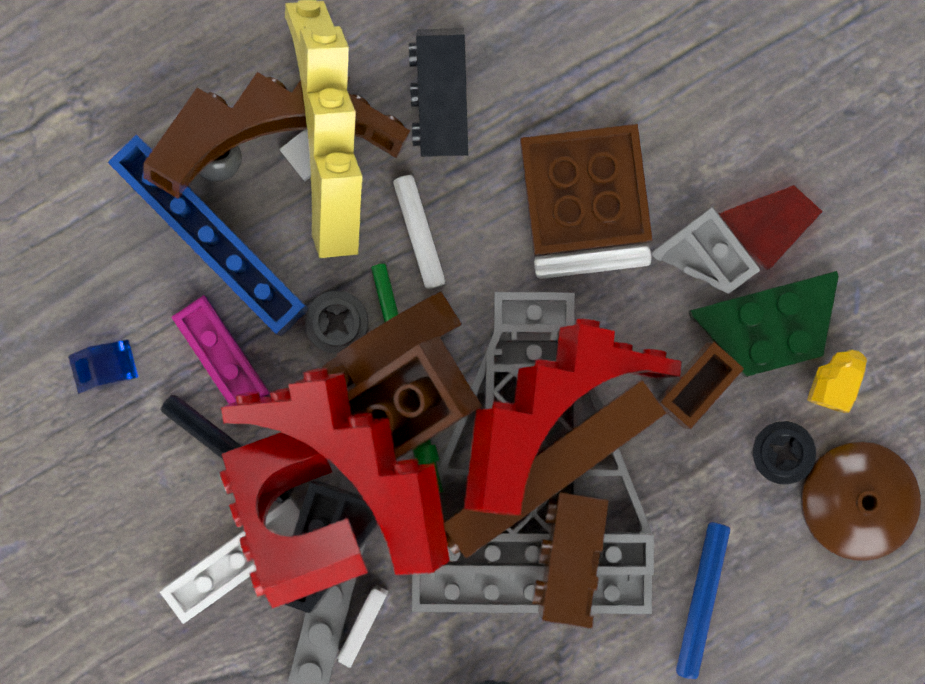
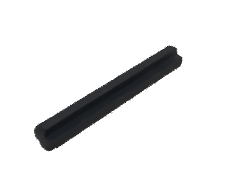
[161,395,294,503]

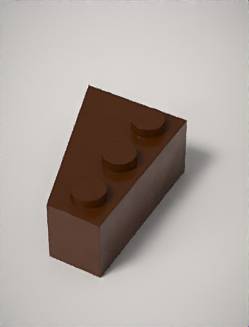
[532,491,608,629]

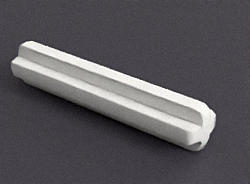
[393,175,445,289]
[534,243,651,279]

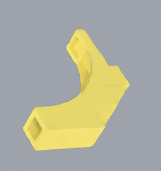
[285,0,362,258]

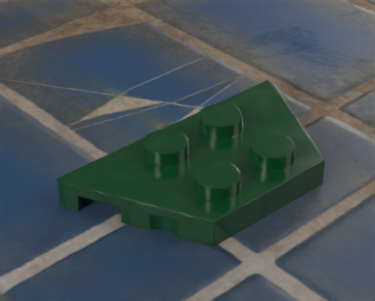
[689,271,839,377]

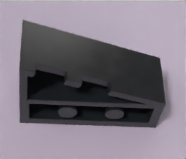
[409,28,468,157]
[284,480,379,613]

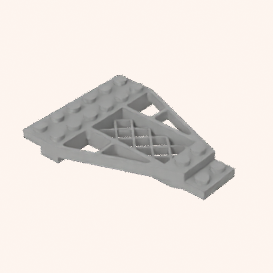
[412,292,654,614]

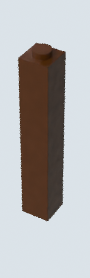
[444,380,667,558]

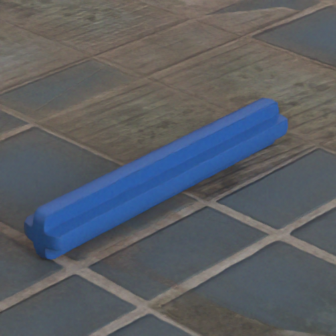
[676,522,730,679]

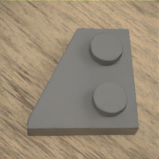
[651,206,761,294]

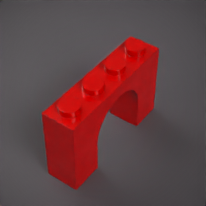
[220,432,368,609]

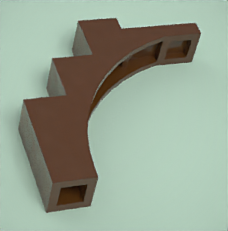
[143,72,410,199]

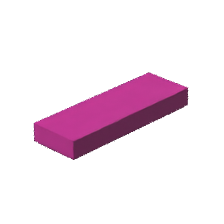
[171,295,270,404]

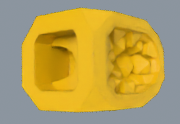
[807,349,867,413]

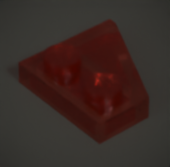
[718,185,823,270]

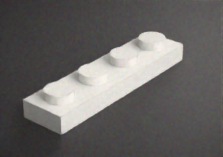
[160,497,301,624]

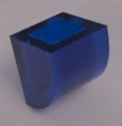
[68,340,139,394]

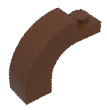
[322,291,462,392]

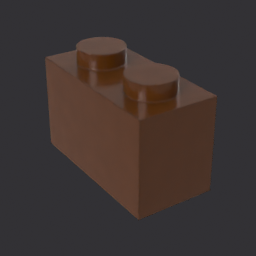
[657,342,744,429]

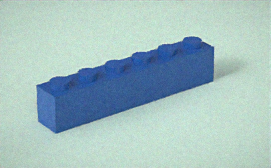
[108,134,309,337]

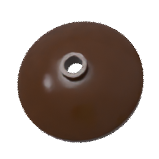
[801,442,921,561]

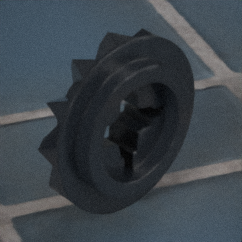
[751,421,816,485]

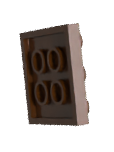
[520,124,653,256]

